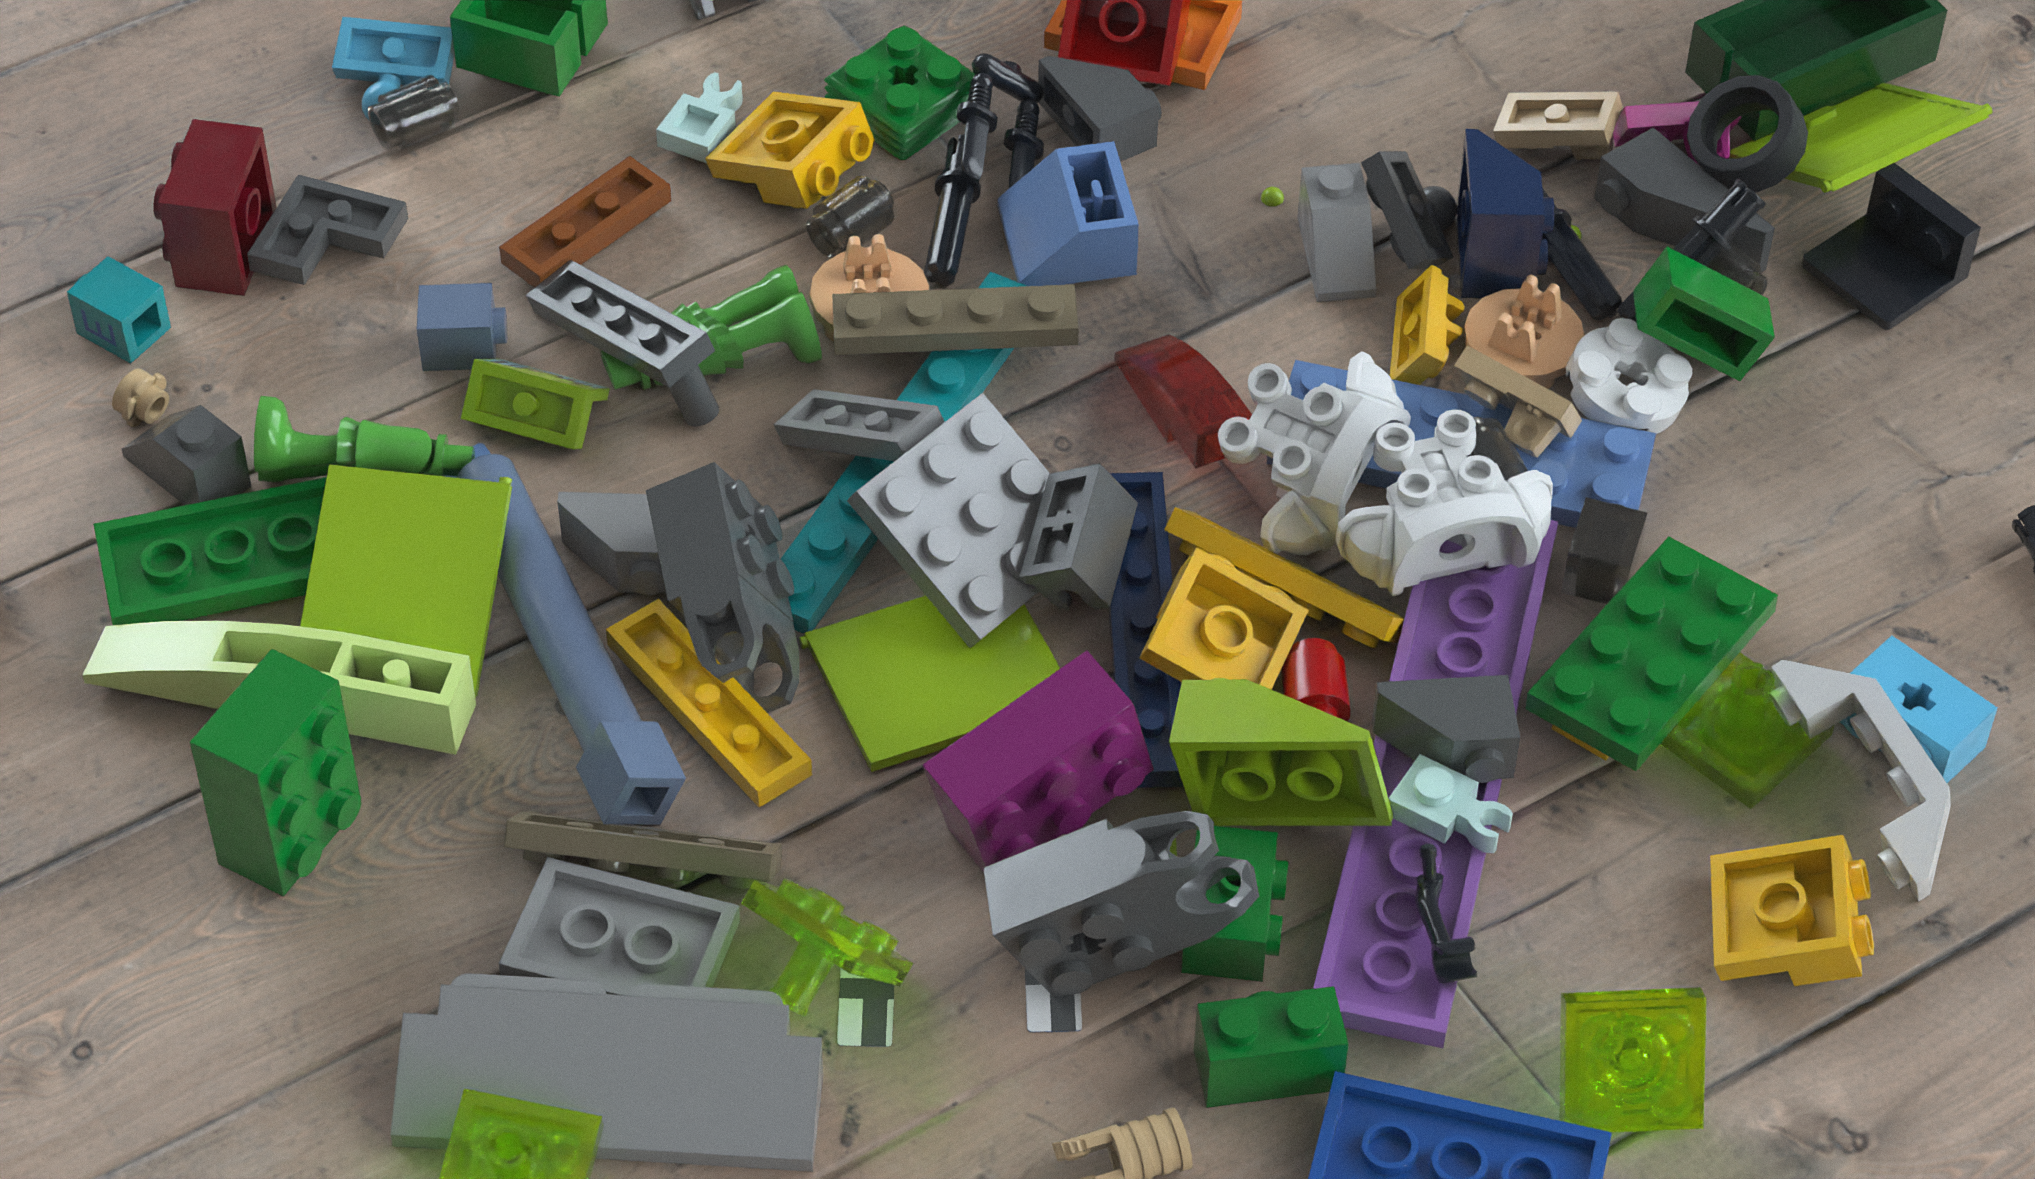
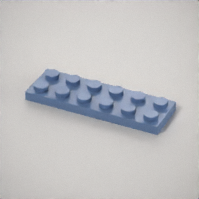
[1267,360,1656,540]

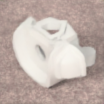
[1218,352,1411,556]
[1335,410,1553,596]

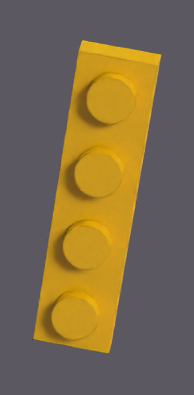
[1164,507,1404,648]
[606,598,812,808]

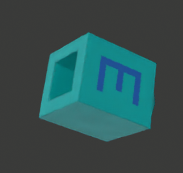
[67,256,171,364]

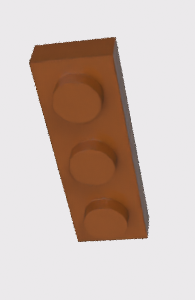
[499,156,672,288]

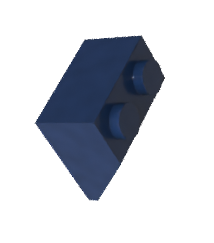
[1455,129,1554,298]

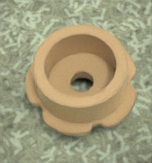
[112,368,169,427]

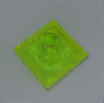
[1661,652,1835,809]
[741,878,914,1016]
[1559,987,1707,1133]
[439,1088,604,1179]

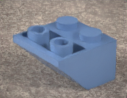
[997,141,1139,286]

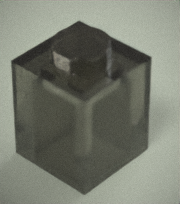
[1561,497,1648,604]

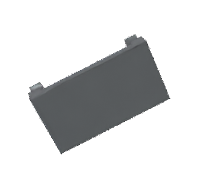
[1019,463,1138,610]

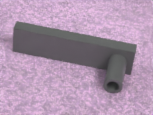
[526,259,719,427]

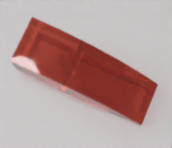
[1114,334,1252,469]

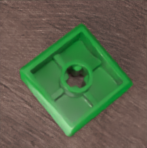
[824,25,975,160]

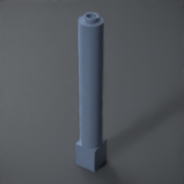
[457,454,686,825]

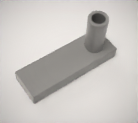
[773,389,945,461]

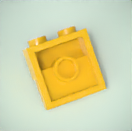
[705,91,875,209]
[1139,547,1309,690]
[1710,835,1874,986]

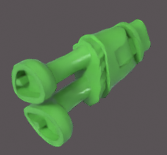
[600,265,822,390]
[254,396,475,483]

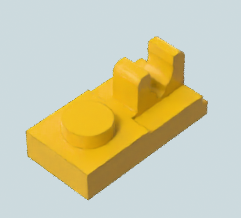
[1390,265,1465,385]

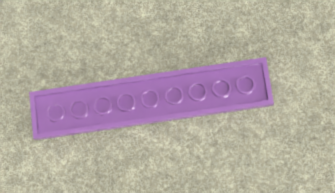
[1313,520,1558,1048]

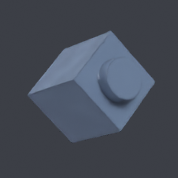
[417,283,508,371]

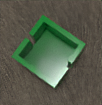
[450,0,608,97]

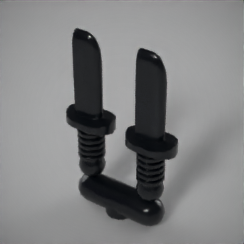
[957,53,1044,188]

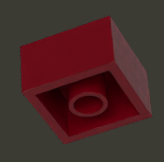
[153,119,277,296]

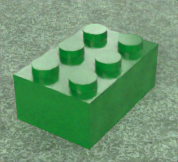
[190,649,362,897]

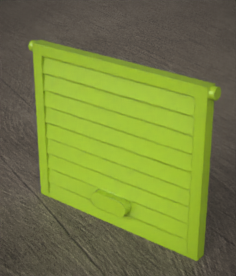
[1729,83,1993,193]
[300,465,512,699]
[799,595,1060,772]

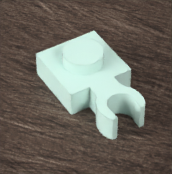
[656,72,743,163]
[1389,754,1513,853]

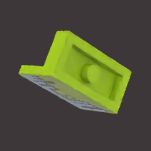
[460,359,610,450]

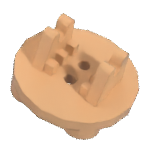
[810,234,929,341]
[1463,275,1585,389]

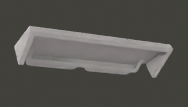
[390,973,823,1172]

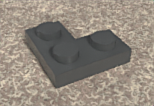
[247,175,408,285]

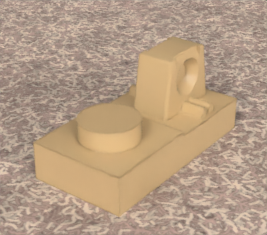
[1493,92,1622,160]
[1454,345,1582,458]

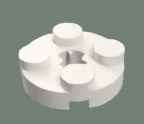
[1566,318,1692,434]

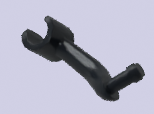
[1415,844,1478,984]

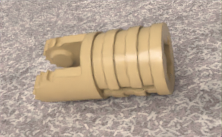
[1052,1107,1193,1179]

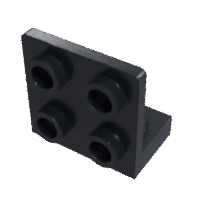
[1802,163,1981,330]

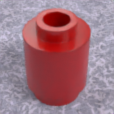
[1281,638,1351,722]

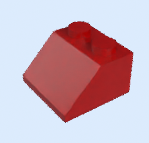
[1058,0,1191,86]

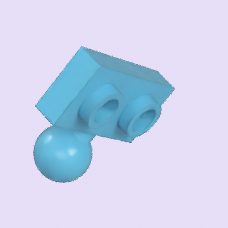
[332,17,455,125]

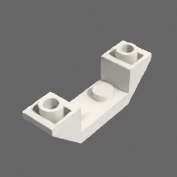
[1769,660,1951,902]

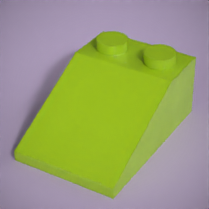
[1169,678,1393,826]

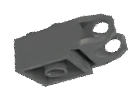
[646,462,799,713]
[984,811,1259,998]

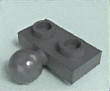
[1361,151,1457,269]

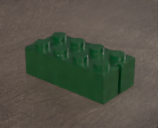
[1685,0,1948,141]

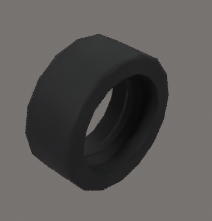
[1687,75,1808,193]

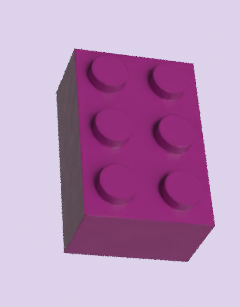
[922,650,1154,872]

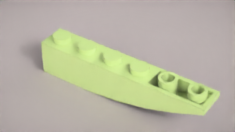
[83,621,476,755]

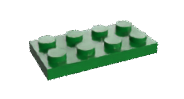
[93,477,327,625]
[1525,536,1778,771]

